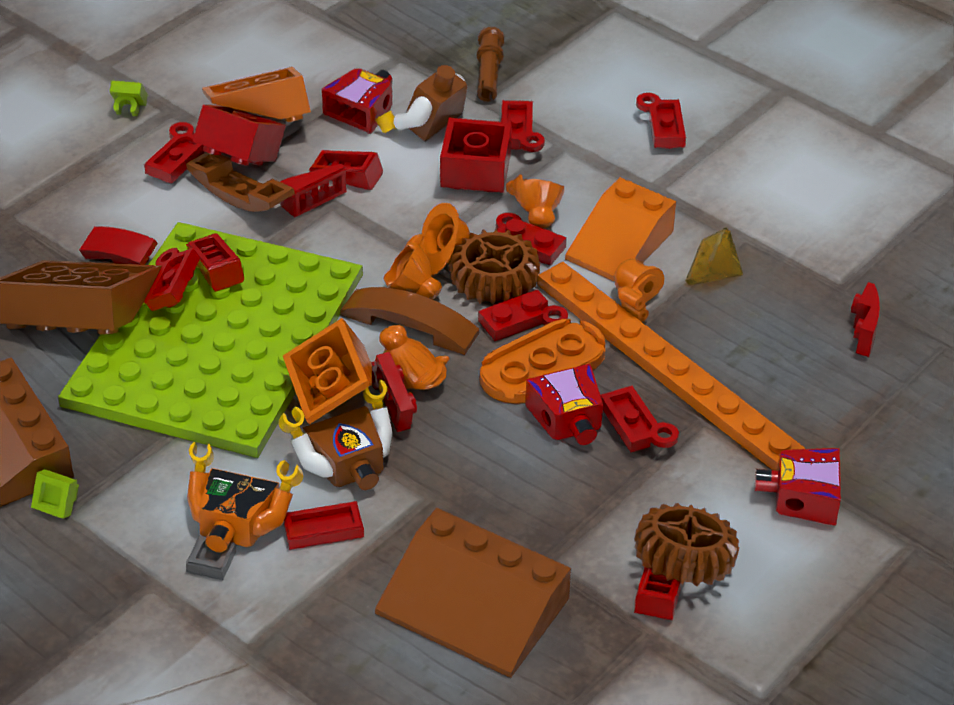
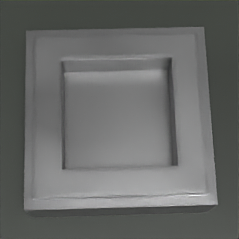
[186,535,236,580]

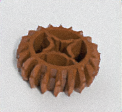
[449,229,540,305]
[634,503,739,586]

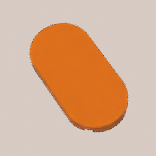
[479,319,605,404]

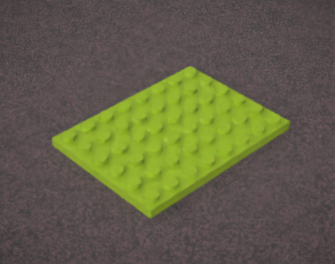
[58,222,363,458]

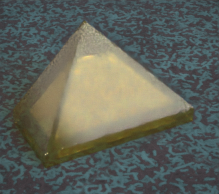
[685,227,743,286]

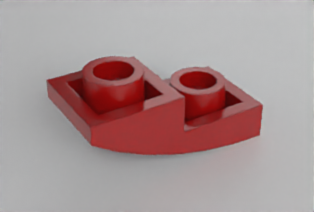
[79,226,158,265]
[851,282,880,357]

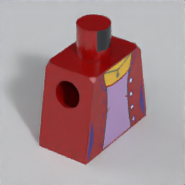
[322,68,393,134]
[525,363,603,445]
[754,448,841,526]

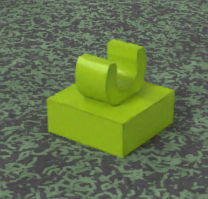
[109,80,148,116]
[31,469,79,519]

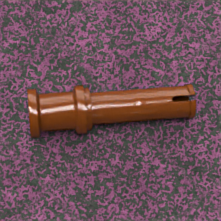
[477,27,505,102]

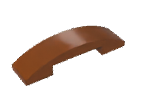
[186,152,295,212]
[340,287,479,355]

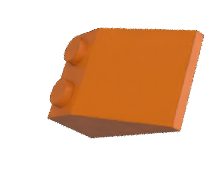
[202,67,311,122]
[565,177,676,282]
[283,318,372,424]

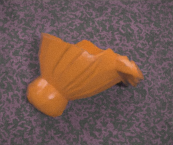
[506,174,565,228]
[384,234,442,300]
[379,325,450,390]

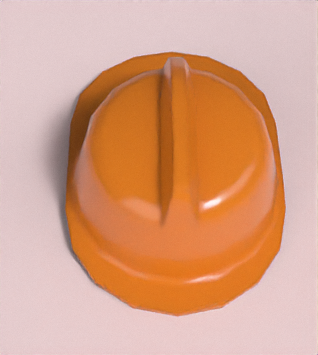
[420,203,470,276]

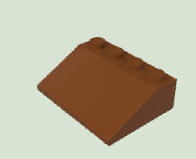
[0,260,162,334]
[0,357,74,507]
[375,507,571,678]

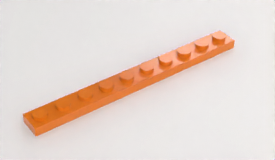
[537,261,806,470]

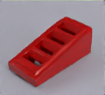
[309,150,383,190]
[280,164,347,218]
[186,233,244,291]
[634,568,682,621]

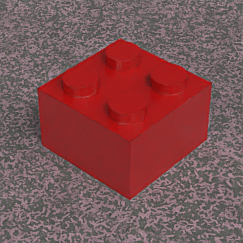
[193,104,286,166]
[440,118,512,193]

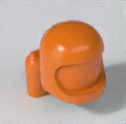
[614,259,665,322]

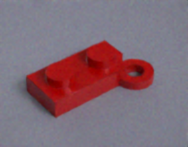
[636,92,686,149]
[501,100,545,152]
[144,122,205,184]
[496,212,567,266]
[144,248,200,311]
[478,289,568,341]
[371,352,417,432]
[601,385,679,453]

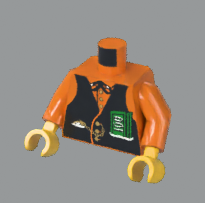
[187,442,304,552]

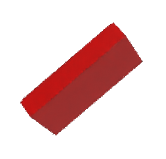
[283,501,364,550]

